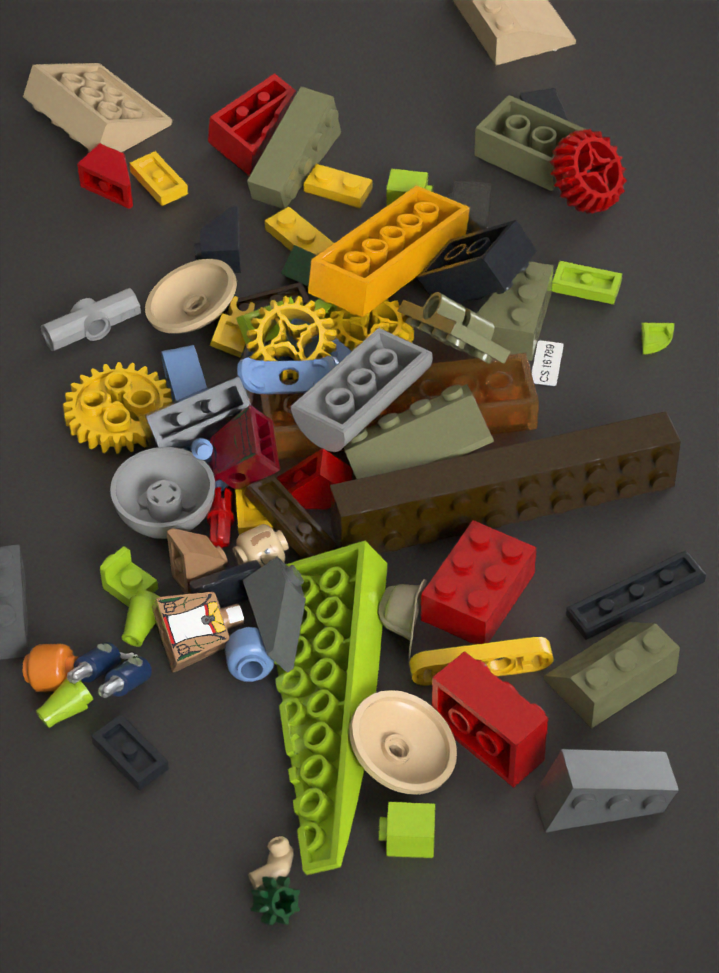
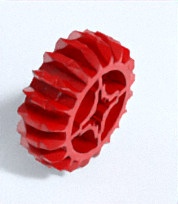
[550,129,627,214]

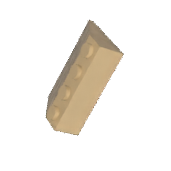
[453,0,576,65]
[23,63,173,153]

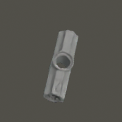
[41,288,141,351]

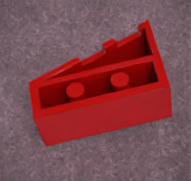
[208,73,296,176]

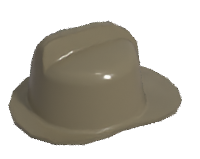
[378,579,426,660]

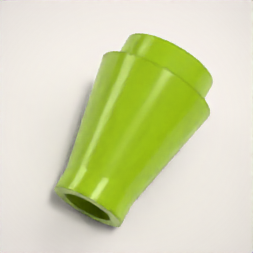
[121,590,159,647]
[36,679,93,728]

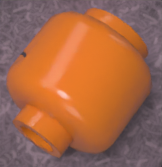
[23,644,78,692]

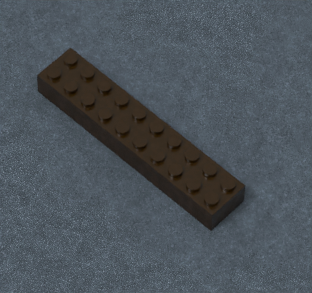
[330,411,681,554]

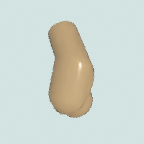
[248,836,294,889]

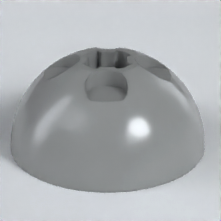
[110,447,215,539]

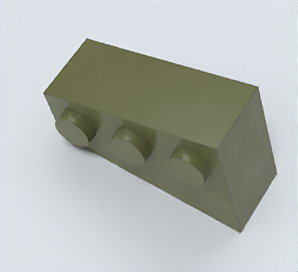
[477,261,554,361]

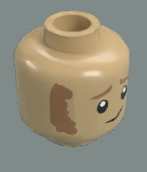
[233,524,288,567]

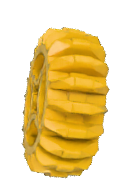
[246,296,337,385]
[329,299,414,351]

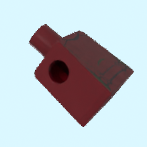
[207,405,280,489]

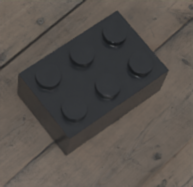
[417,220,537,304]

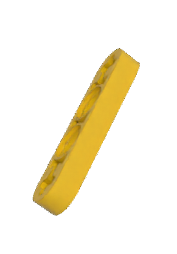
[409,637,554,685]

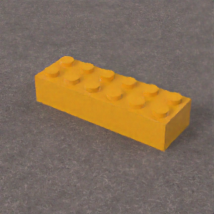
[308,185,470,317]

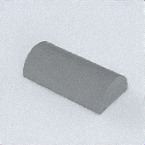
[291,328,432,452]

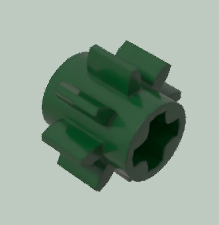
[250,876,301,925]

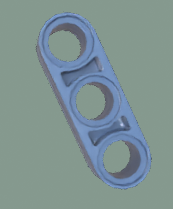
[161,345,207,402]

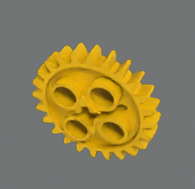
[63,362,173,454]

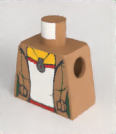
[152,592,244,673]

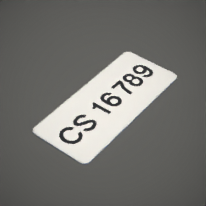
[530,341,564,386]

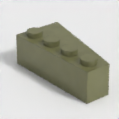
[247,86,341,209]

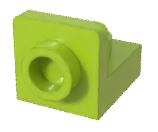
[100,546,158,607]

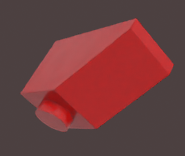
[77,143,133,209]
[277,448,353,510]

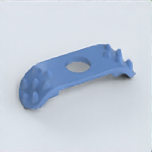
[237,355,339,394]

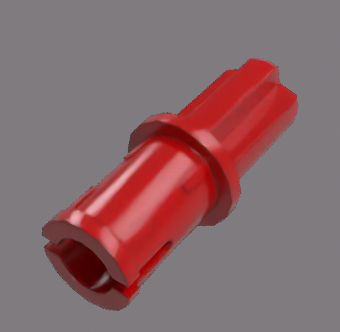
[207,487,234,548]

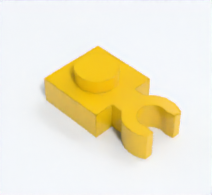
[210,296,255,357]

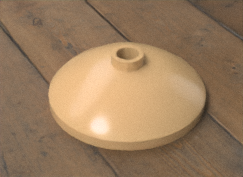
[145,259,237,334]
[349,691,457,794]

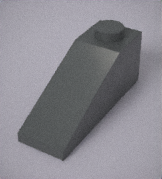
[243,557,306,673]

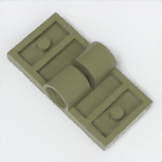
[398,292,511,364]

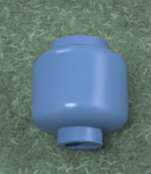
[225,627,274,682]

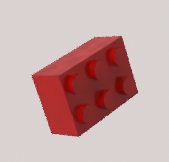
[421,520,536,645]
[432,651,548,788]

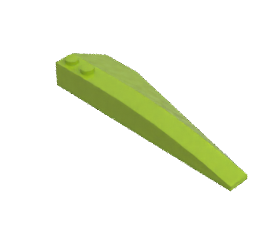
[274,541,388,875]

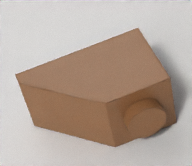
[167,528,228,594]

